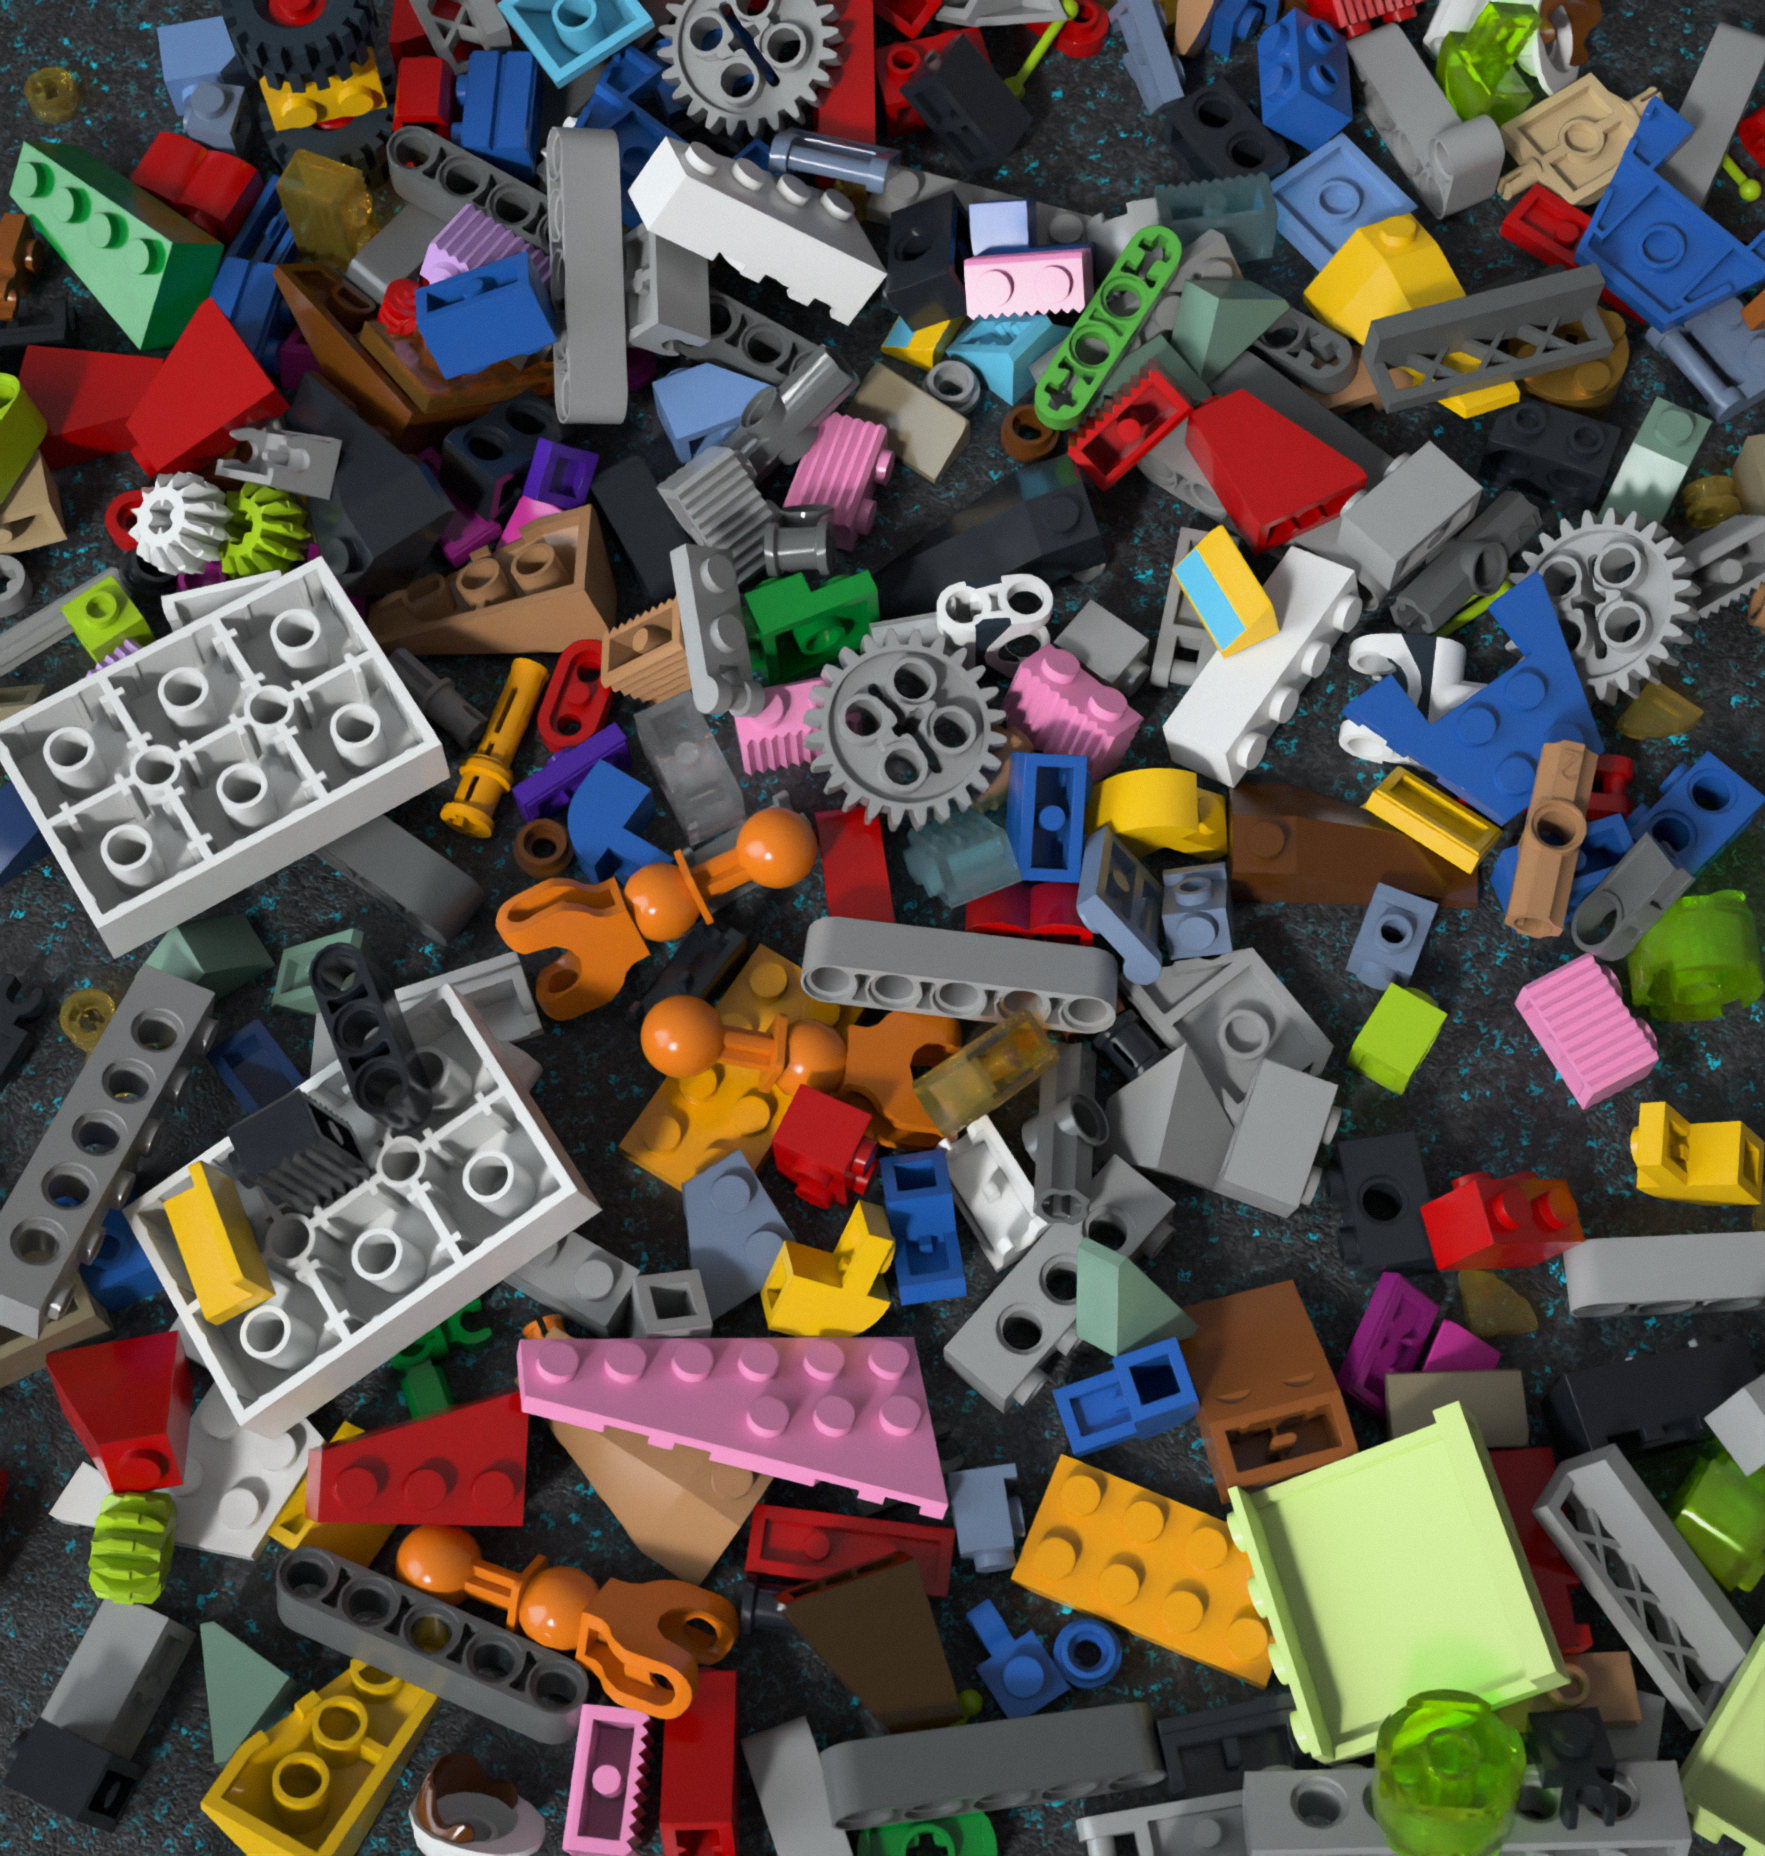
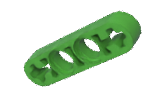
[1034,225,1182,430]

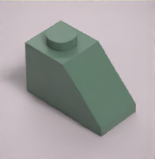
[1598,396,1712,525]

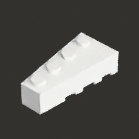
[628,136,888,325]

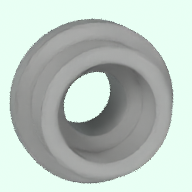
[922,360,980,416]

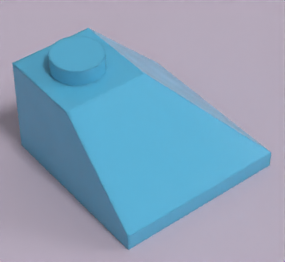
[497,0,655,89]

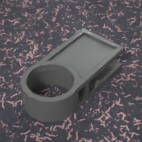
[1571,832,1696,961]

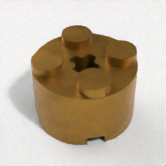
[1505,305,1629,421]

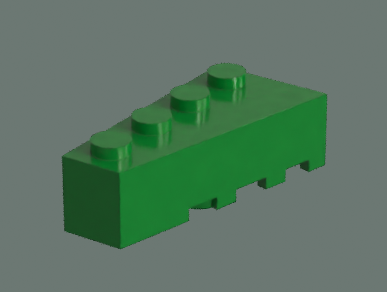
[9,141,225,351]

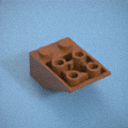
[1178,1279,1360,1505]

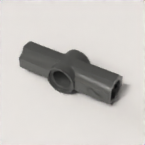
[720,344,861,488]
[1389,490,1543,636]
[1021,1041,1109,1225]

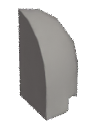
[1086,198,1163,298]

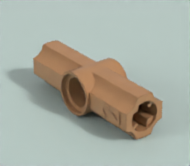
[1504,740,1599,939]

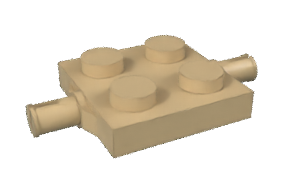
[1496,72,1664,211]

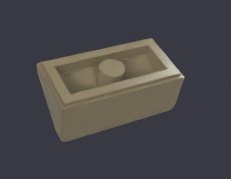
[843,362,970,484]
[1385,1369,1529,1447]

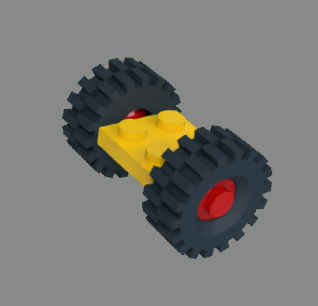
[220,0,397,200]

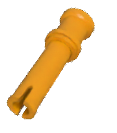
[440,658,550,838]

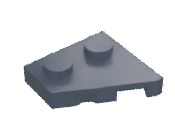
[1107,0,1186,115]
[681,1149,797,1321]

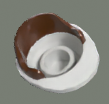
[1508,0,1602,96]
[409,1752,546,1856]

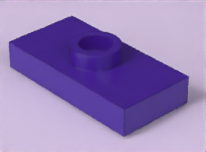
[512,722,633,824]

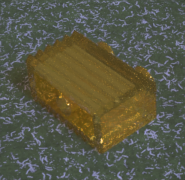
[276,148,382,273]
[912,1008,1059,1137]

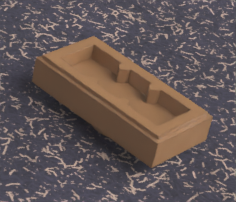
[1494,1651,1643,1735]

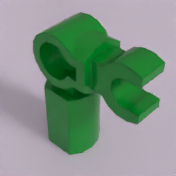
[389,1297,493,1418]

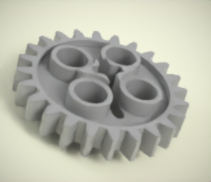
[657,0,844,141]
[1505,508,1701,708]
[803,628,1007,832]

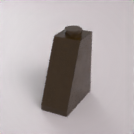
[772,1550,964,1735]

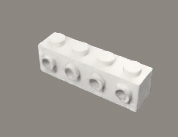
[1162,546,1362,788]

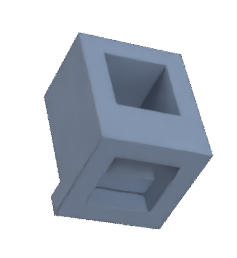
[183,81,259,163]
[1162,862,1235,960]
[1345,882,1439,991]
[948,1463,1025,1573]

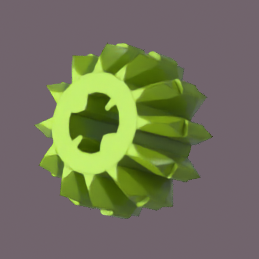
[218,482,311,580]
[88,1490,178,1606]

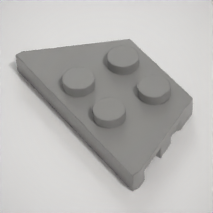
[1118,947,1334,1130]

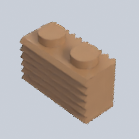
[600,595,692,707]

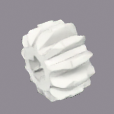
[128,471,234,576]

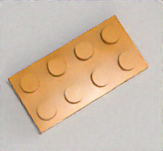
[618,943,866,1192]
[1010,1454,1276,1690]

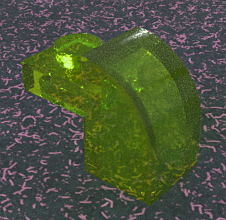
[1436,1,1542,131]

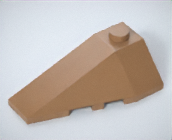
[367,504,617,656]
[514,1326,774,1587]

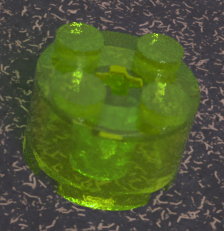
[1626,889,1765,1022]
[1665,1436,1765,1595]
[1370,1689,1526,1856]

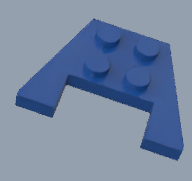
[574,43,796,229]
[1574,95,1765,334]
[1342,570,1605,827]

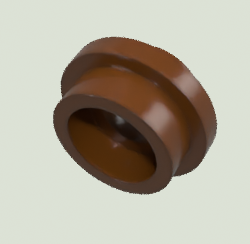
[1000,404,1059,462]
[513,819,575,880]

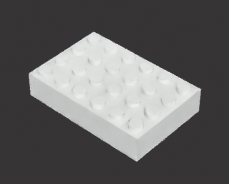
[0,556,450,959]
[122,982,602,1440]

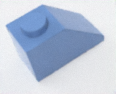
[157,16,255,116]
[652,363,778,468]

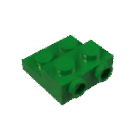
[742,570,880,687]

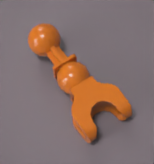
[496,807,817,1021]
[641,995,962,1152]
[395,1525,740,1719]

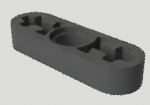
[1245,306,1356,394]

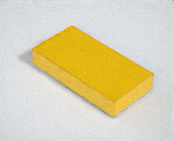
[1364,766,1503,874]

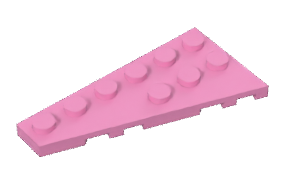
[516,1337,949,1520]

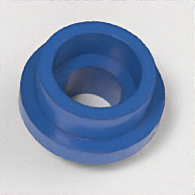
[1053,1619,1122,1690]

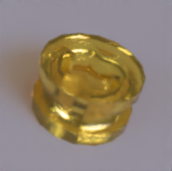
[24,67,81,123]
[1681,475,1741,528]
[59,988,118,1052]

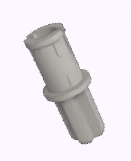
[387,647,490,750]

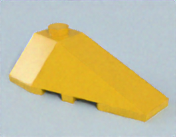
[1303,213,1520,419]
[200,1638,446,1856]

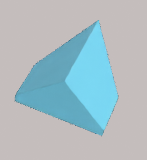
[945,314,1073,406]

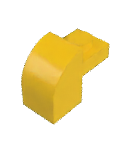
[1084,768,1228,861]
[1630,1102,1765,1206]
[760,1200,895,1338]

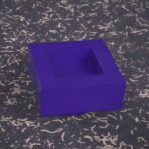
[522,437,599,509]

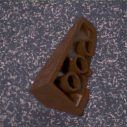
[273,262,498,456]
[1227,782,1479,909]

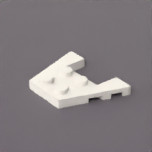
[49,1316,327,1561]

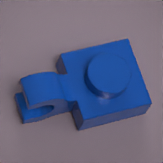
[965,1598,1070,1719]

